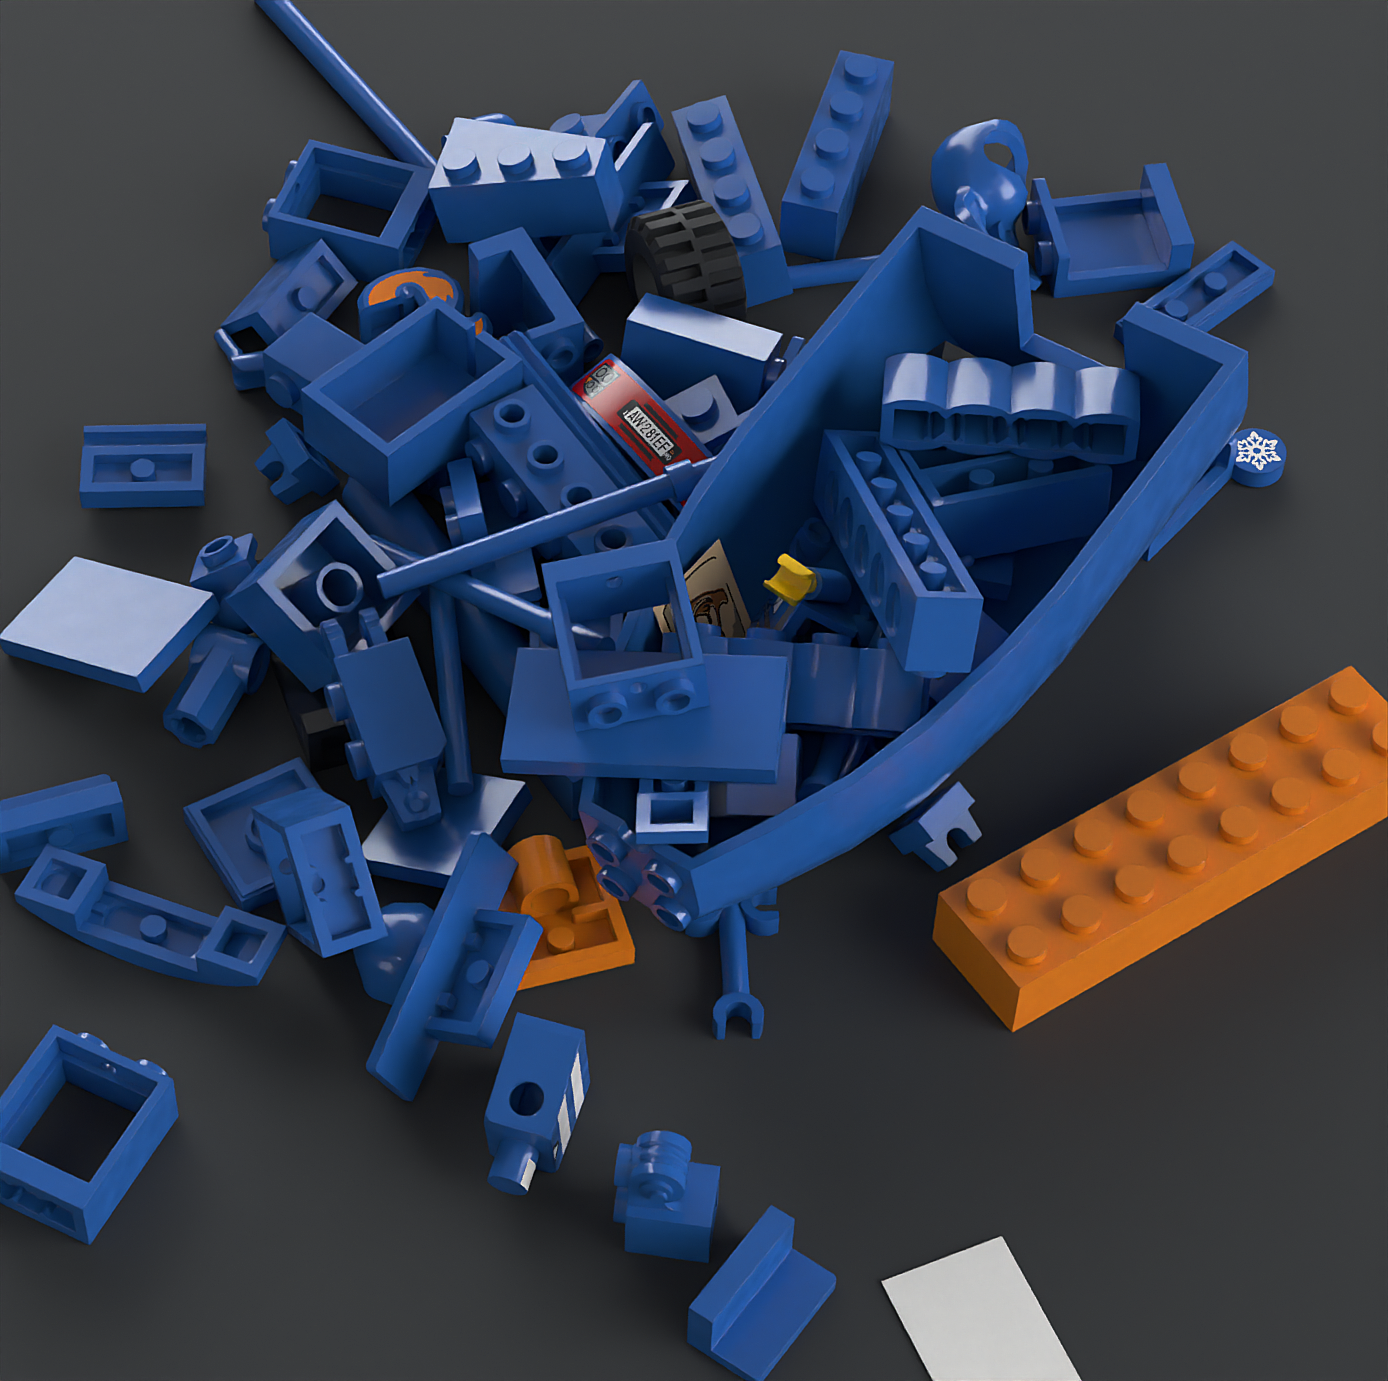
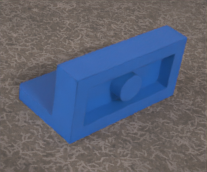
[220,239,358,346]
[0,774,129,874]
[687,1205,836,1381]

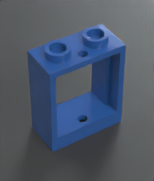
[262,139,438,283]
[541,538,710,732]
[250,786,388,958]
[0,1024,179,1245]

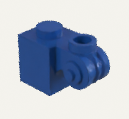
[613,1131,721,1263]

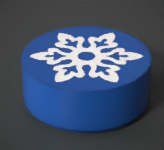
[1232,428,1287,487]

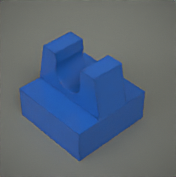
[254,417,340,505]
[887,781,982,872]

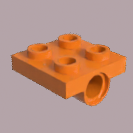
[497,835,635,991]

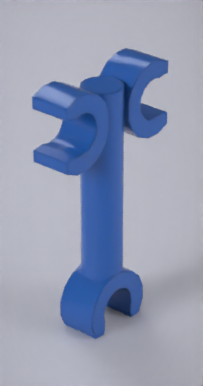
[685,887,779,1040]

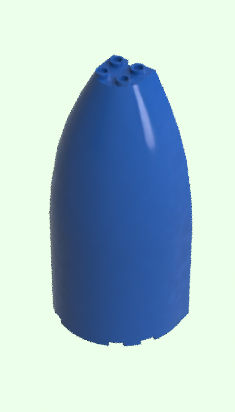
[578,205,1248,932]

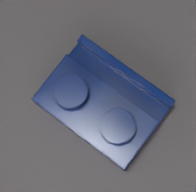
[79,424,208,508]

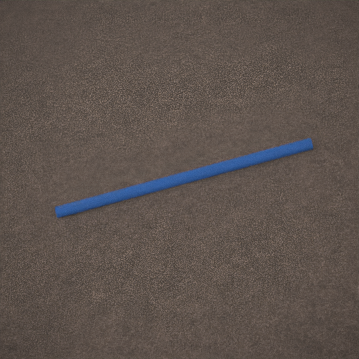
[254,0,604,362]

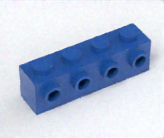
[465,384,660,580]

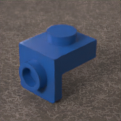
[190,533,258,635]

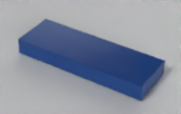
[1113,240,1275,344]

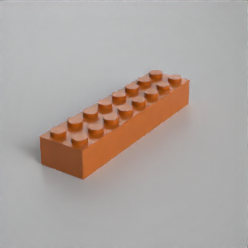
[932,666,1388,1033]

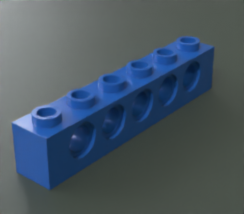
[813,429,984,678]

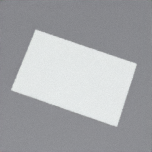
[881,1236,1081,1381]

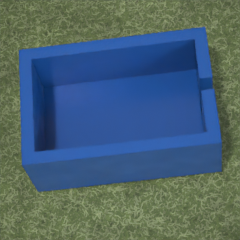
[301,296,523,507]

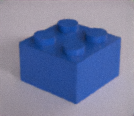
[225,499,421,693]

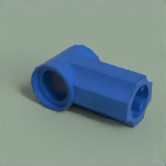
[162,622,271,749]

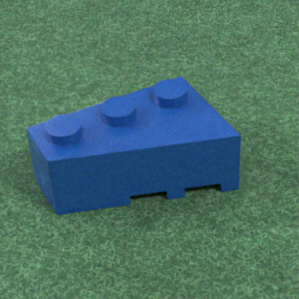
[428,117,624,244]

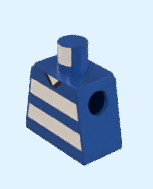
[484,1012,590,1195]

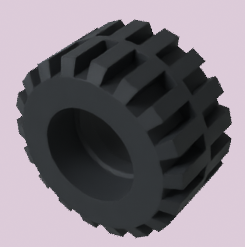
[624,200,747,322]

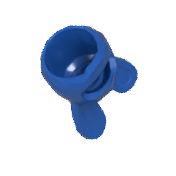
[930,119,1042,291]

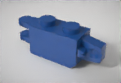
[320,607,447,832]

